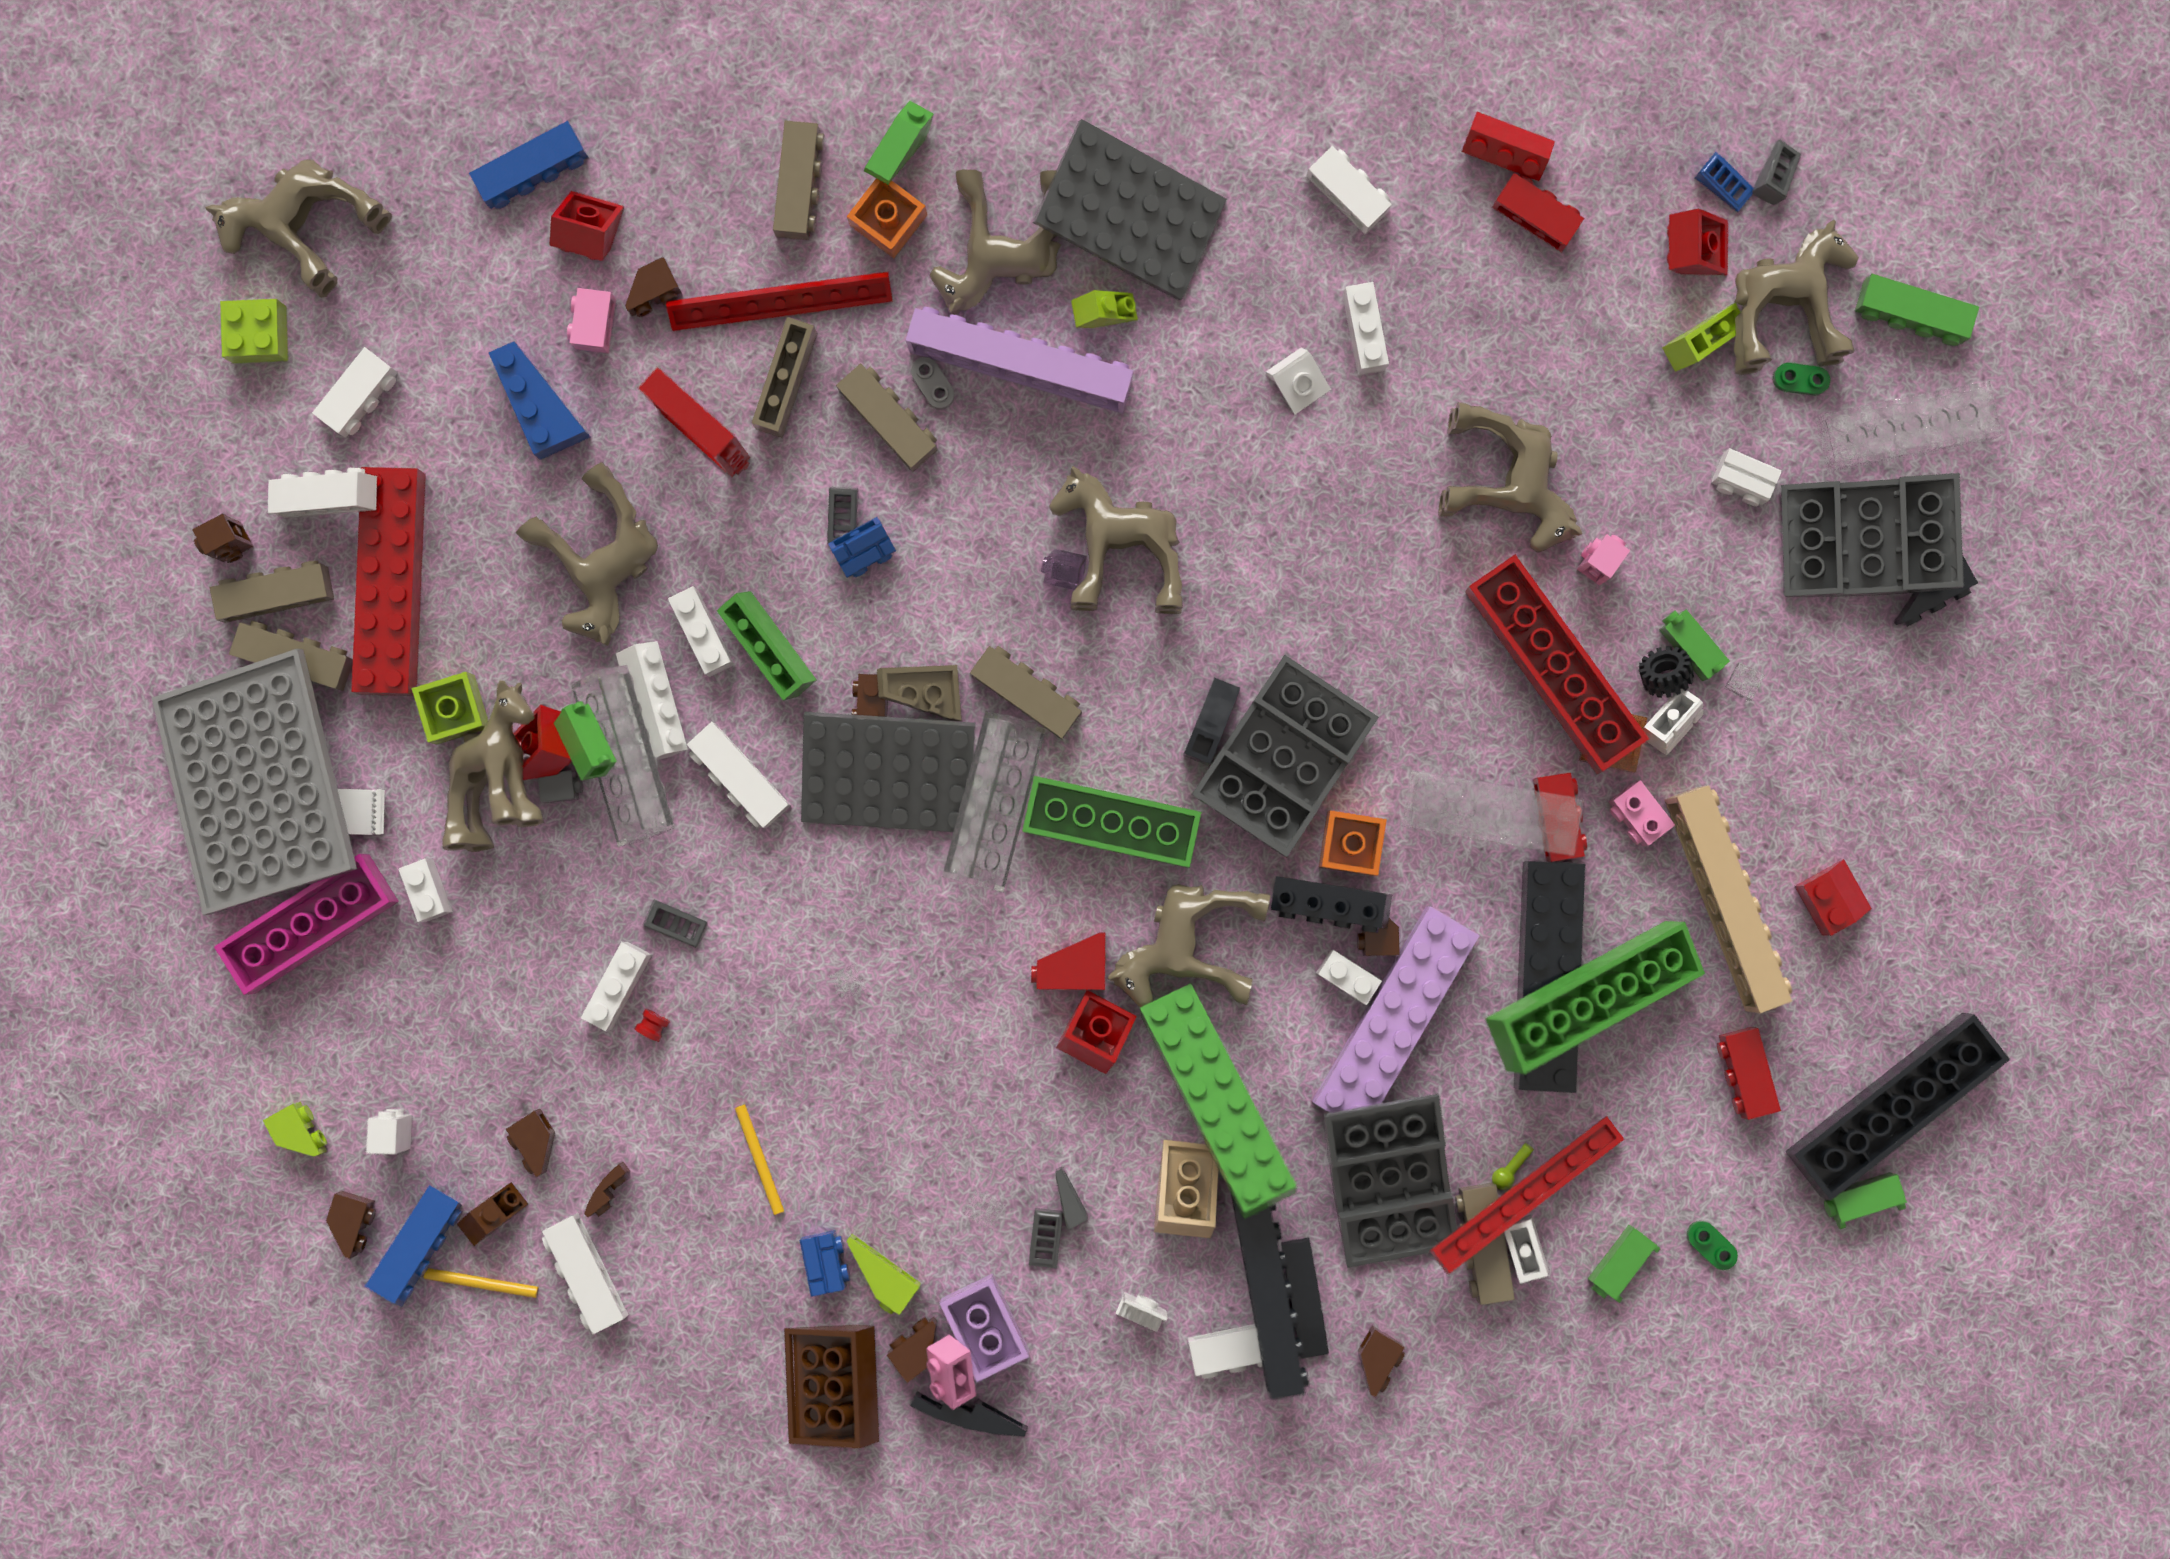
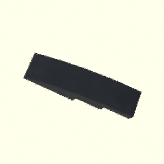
[1281,1237,1329,1359]
[910,1391,1028,1437]

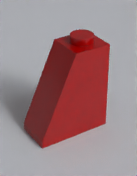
[1031,932,1105,990]

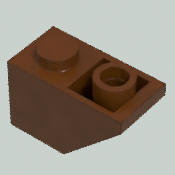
[625,257,682,317]
[1357,918,1400,956]
[506,1109,555,1177]
[457,1182,528,1246]
[326,1191,376,1259]
[886,1317,937,1383]
[1358,1326,1405,1397]

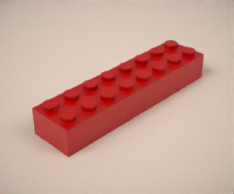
[351,467,426,696]
[1465,554,1649,774]

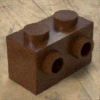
[192,514,254,563]
[851,674,888,717]

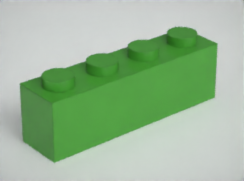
[1855,274,1979,346]
[717,591,817,701]

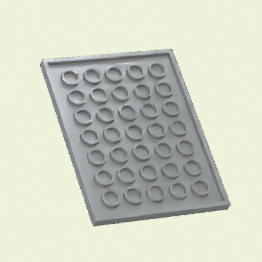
[152,649,357,915]

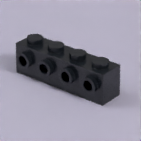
[1271,876,1392,933]

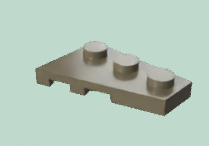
[877,665,962,721]

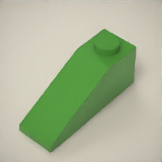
[864,101,934,185]

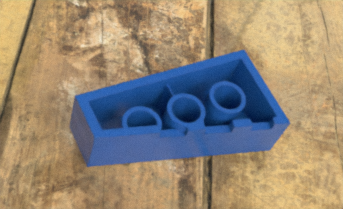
[488,341,591,460]
[364,1185,462,1307]

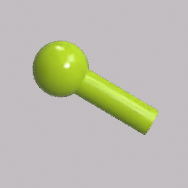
[1492,1143,1534,1190]

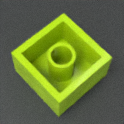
[220,299,288,364]
[412,672,488,745]

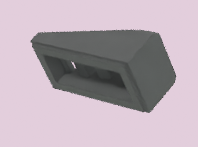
[1752,140,1801,205]
[827,487,858,544]
[642,899,707,948]
[1055,1167,1088,1230]
[1028,1208,1063,1268]

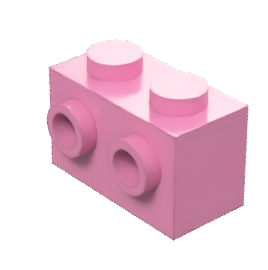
[567,288,616,354]
[1577,534,1630,585]
[1609,780,1675,846]
[926,1335,976,1410]

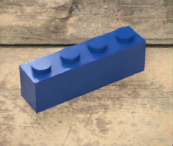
[469,121,588,209]

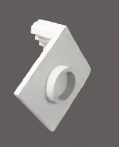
[1266,348,1331,414]
[338,789,385,835]
[1115,1292,1168,1332]

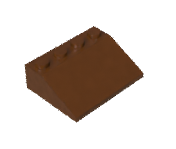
[784,1325,879,1449]

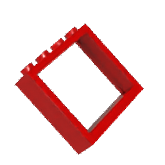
[638,367,750,477]

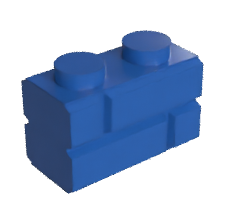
[828,517,896,578]
[800,1230,850,1297]

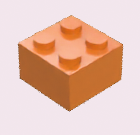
[847,178,928,259]
[1319,810,1387,876]

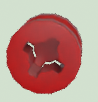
[634,1009,670,1042]

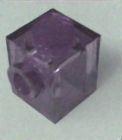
[1041,549,1087,590]

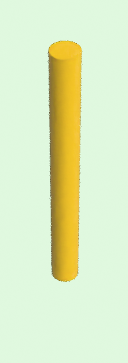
[735,1104,784,1215]
[424,1268,539,1298]

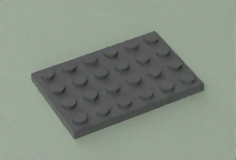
[1033,119,1227,300]
[801,712,976,833]

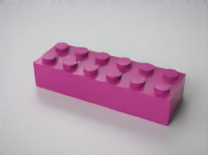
[214,854,399,995]

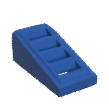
[1694,152,1753,212]

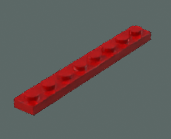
[666,272,893,331]
[1429,1116,1624,1274]

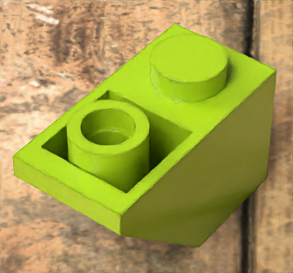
[1071,290,1138,329]
[262,1102,327,1157]

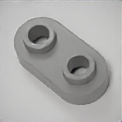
[911,357,954,410]

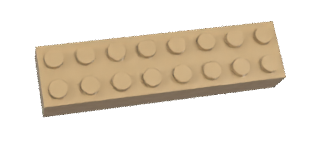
[1664,785,1792,1013]

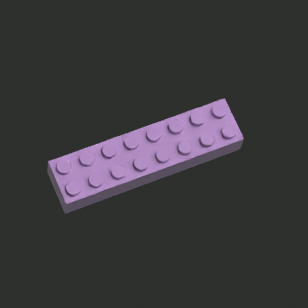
[905,307,1133,414]
[1312,906,1480,1113]

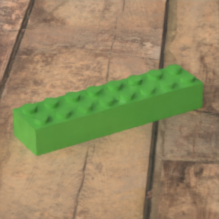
[1485,921,1705,1074]
[1140,983,1297,1219]

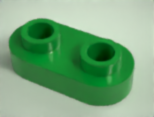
[1773,363,1831,396]
[1687,1220,1738,1270]

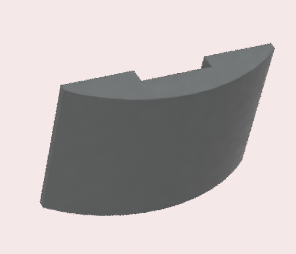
[1781,473,1964,597]
[1191,655,1379,858]
[1324,1093,1457,1268]

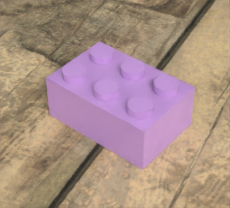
[939,1273,1030,1382]

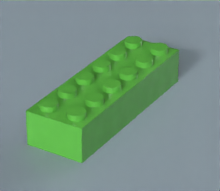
[1022,776,1202,868]

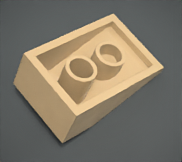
[1154,1140,1219,1238]

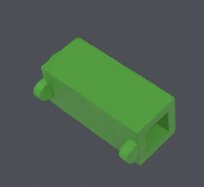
[1659,609,1730,681]
[554,701,617,781]
[1824,1172,1907,1229]
[1588,1225,1661,1303]

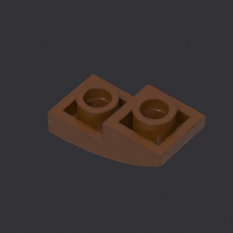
[584,1162,630,1218]

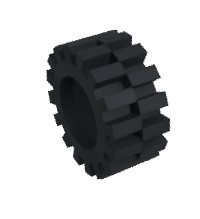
[1639,646,1694,698]

